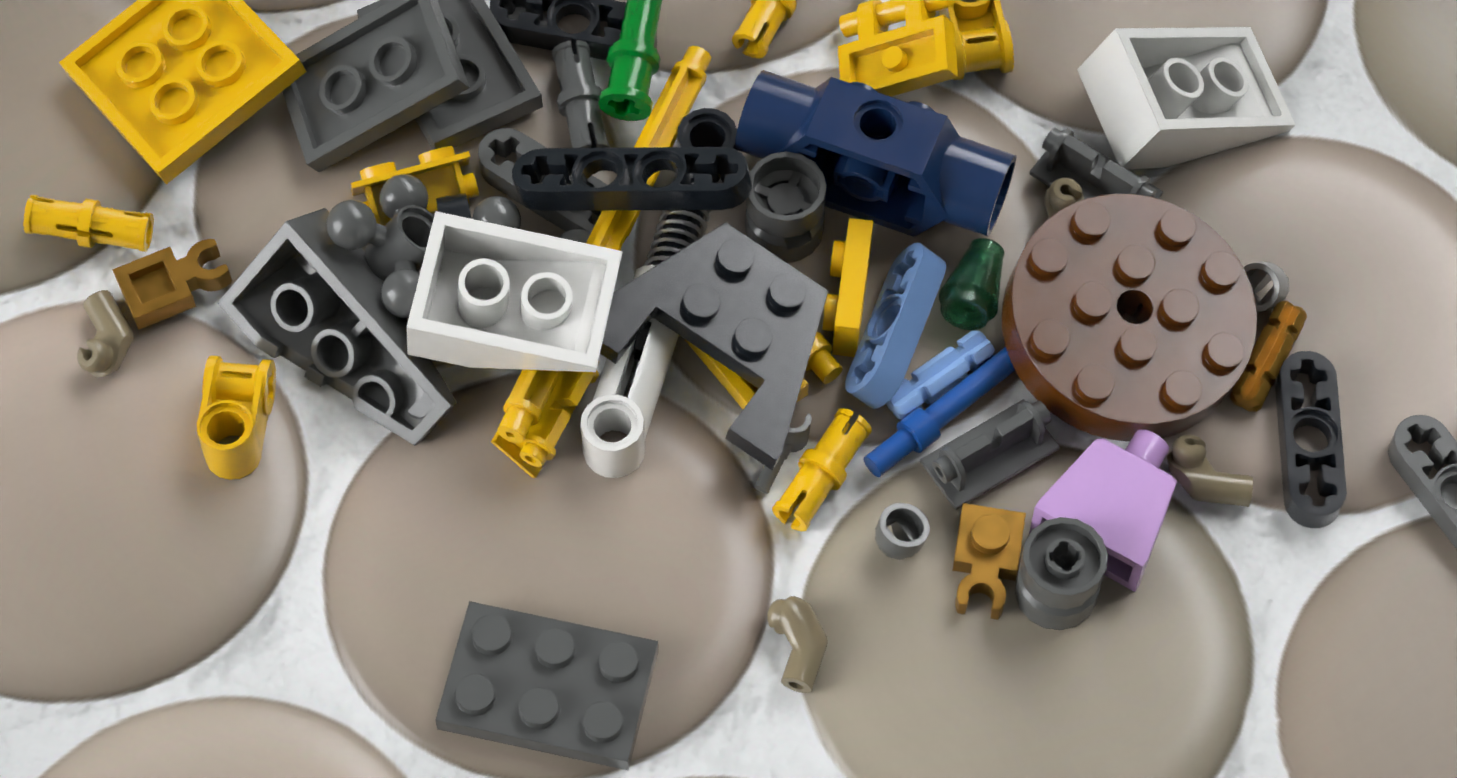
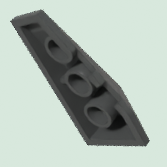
[217,208,457,446]

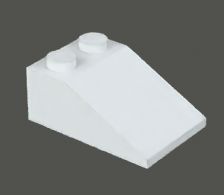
[1077,27,1296,169]
[407,211,623,372]

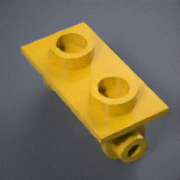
[351,146,479,226]
[491,361,599,478]

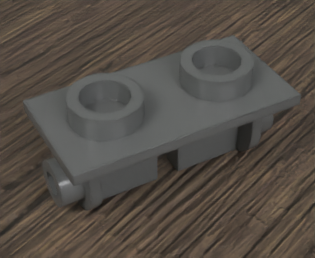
[1029,128,1163,199]
[920,399,1060,510]

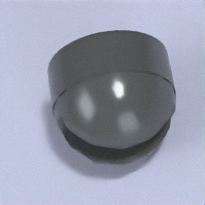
[875,503,930,560]

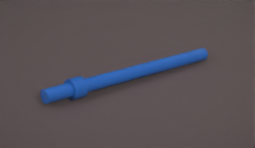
[863,347,1015,477]

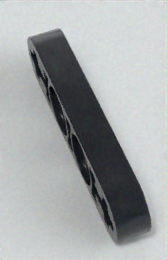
[512,147,752,211]

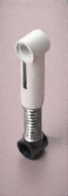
[581,108,737,478]

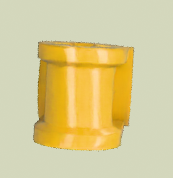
[939,0,1014,80]
[197,355,276,480]

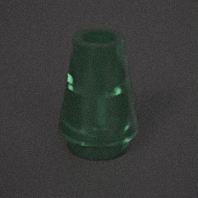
[939,238,1005,330]

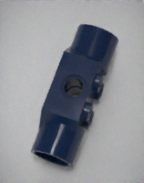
[735,70,1017,237]

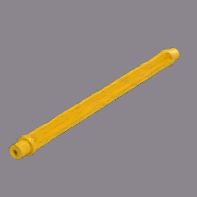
[497,46,711,443]

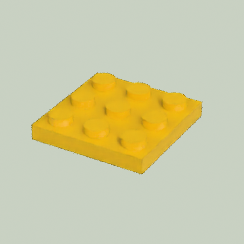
[59,0,307,185]

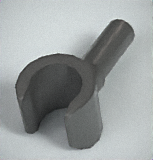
[754,413,812,494]

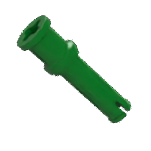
[598,0,662,121]

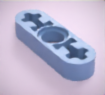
[845,242,946,409]

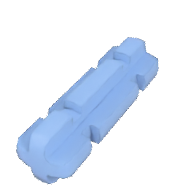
[886,330,995,421]

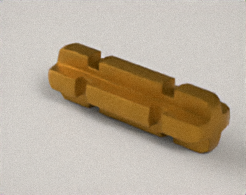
[1230,301,1307,412]

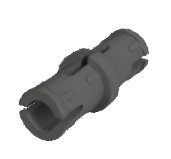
[552,40,610,148]

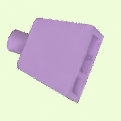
[1029,429,1177,592]

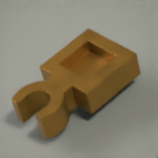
[112,239,232,330]
[952,503,1026,620]

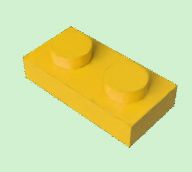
[822,218,873,357]

